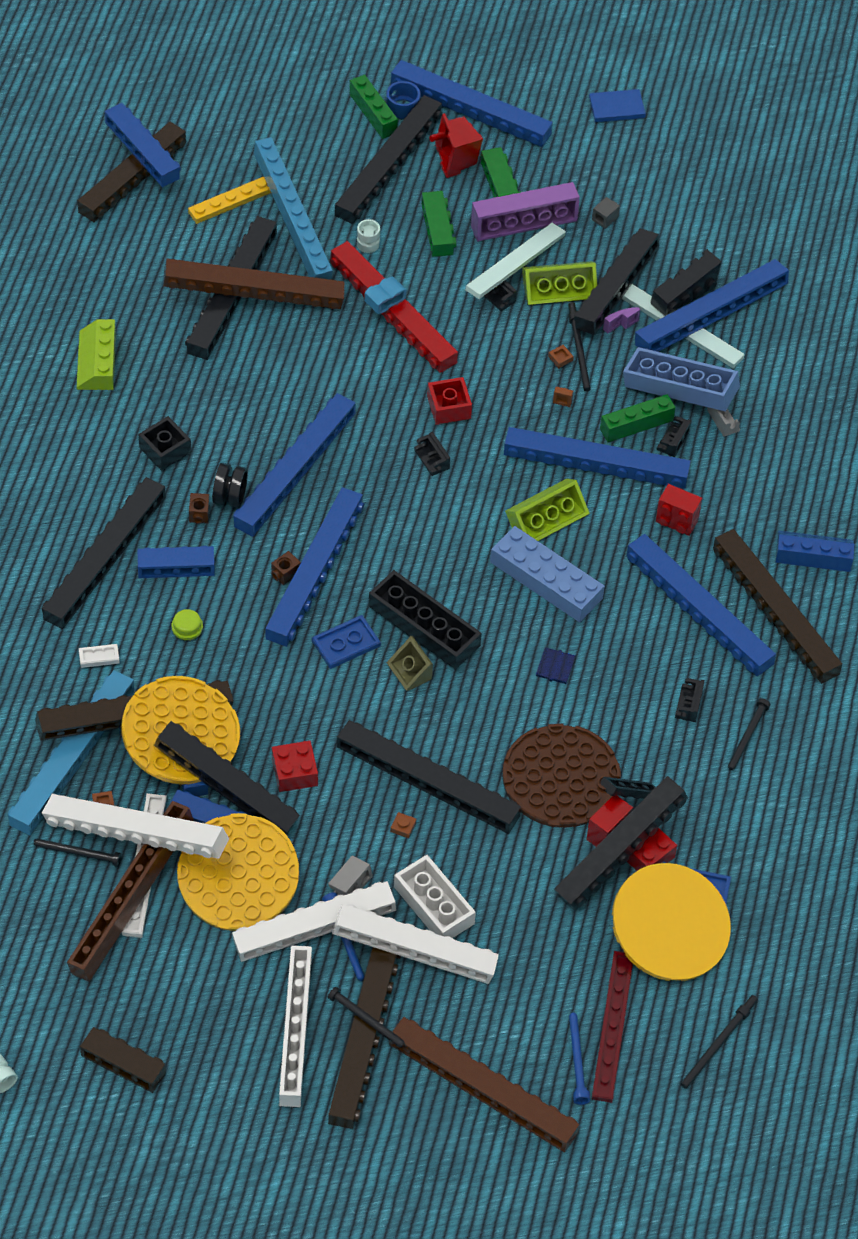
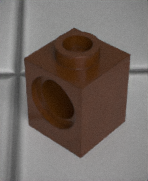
[189,493,210,524]
[271,551,301,585]

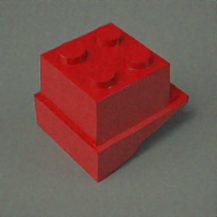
[429,113,483,178]

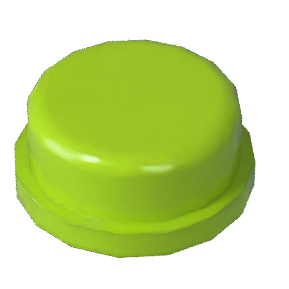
[171,609,203,640]

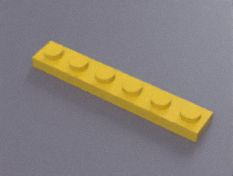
[188,176,271,224]

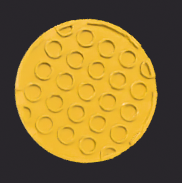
[121,676,240,784]
[177,813,299,931]
[612,863,731,981]

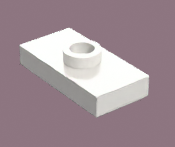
[79,644,120,668]

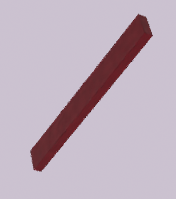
[591,951,633,1103]

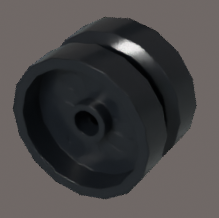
[212,463,248,508]

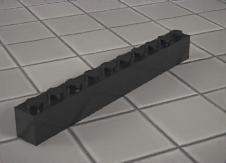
[335,95,443,224]
[185,216,277,360]
[42,477,166,629]
[337,720,521,834]

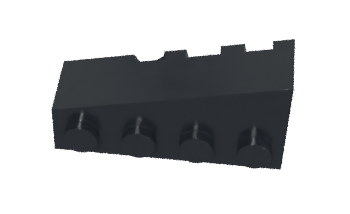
[650,249,722,316]

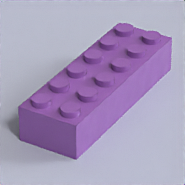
[471,182,580,241]

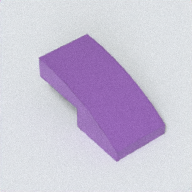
[603,307,641,334]

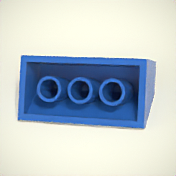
[775,530,854,572]

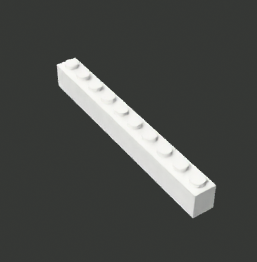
[42,794,229,859]

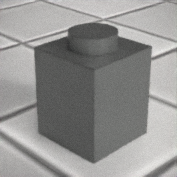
[592,197,620,229]

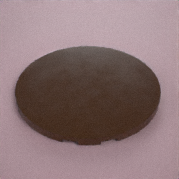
[502,724,621,828]

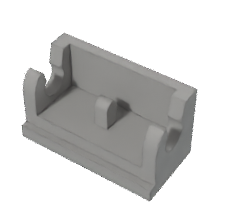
[707,407,740,437]
[328,856,373,895]

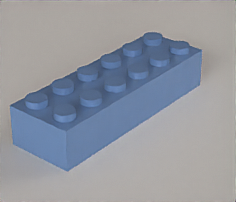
[623,347,740,412]
[490,526,605,622]

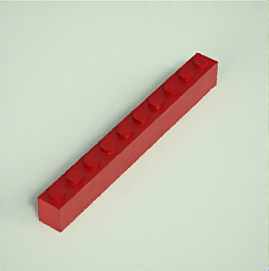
[330,241,458,373]

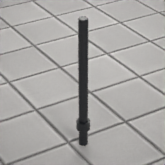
[568,302,591,392]
[680,995,758,1089]

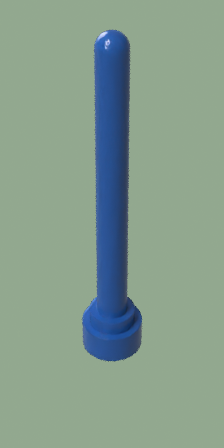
[322,892,365,981]
[569,1012,590,1105]

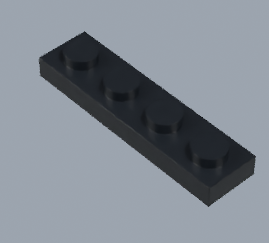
[600,777,656,799]

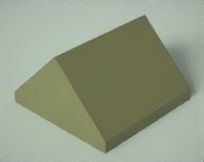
[386,636,433,691]

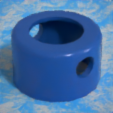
[386,81,420,119]

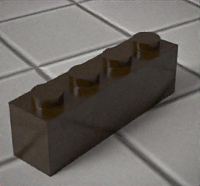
[80,1027,166,1093]

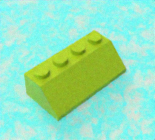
[522,261,597,305]
[77,319,116,390]
[505,479,590,541]

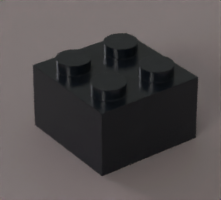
[138,416,191,471]

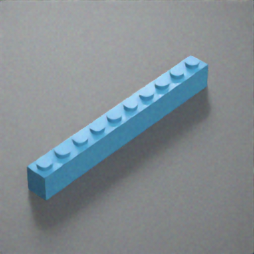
[254,137,333,280]
[8,670,135,836]

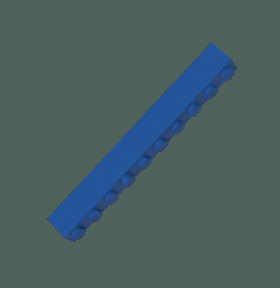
[391,60,553,147]
[635,259,789,352]
[233,393,356,537]
[504,427,691,489]
[265,487,364,647]
[627,534,776,677]

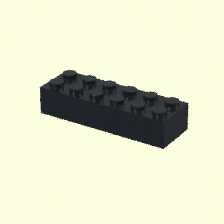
[368,570,482,670]

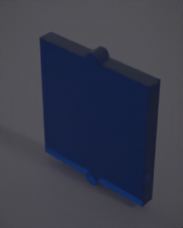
[536,647,576,684]

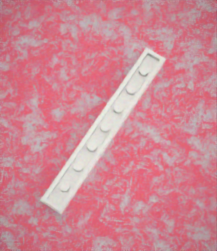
[122,794,167,938]

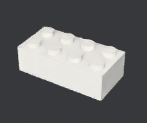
[394,855,476,938]

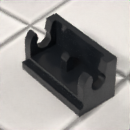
[484,281,517,311]
[657,416,691,457]
[414,431,450,476]
[675,678,705,722]

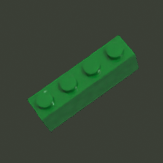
[349,74,398,139]
[480,147,521,198]
[421,191,457,257]
[600,394,676,443]

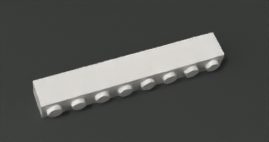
[232,881,396,962]
[333,904,499,984]
[279,946,312,1107]

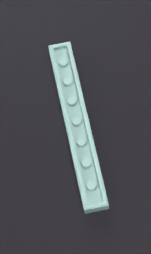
[465,223,566,299]
[622,284,745,369]

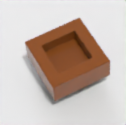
[548,345,574,368]
[553,386,573,407]
[92,791,114,806]
[390,812,417,838]

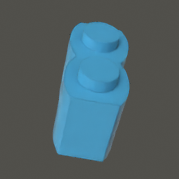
[364,276,407,314]

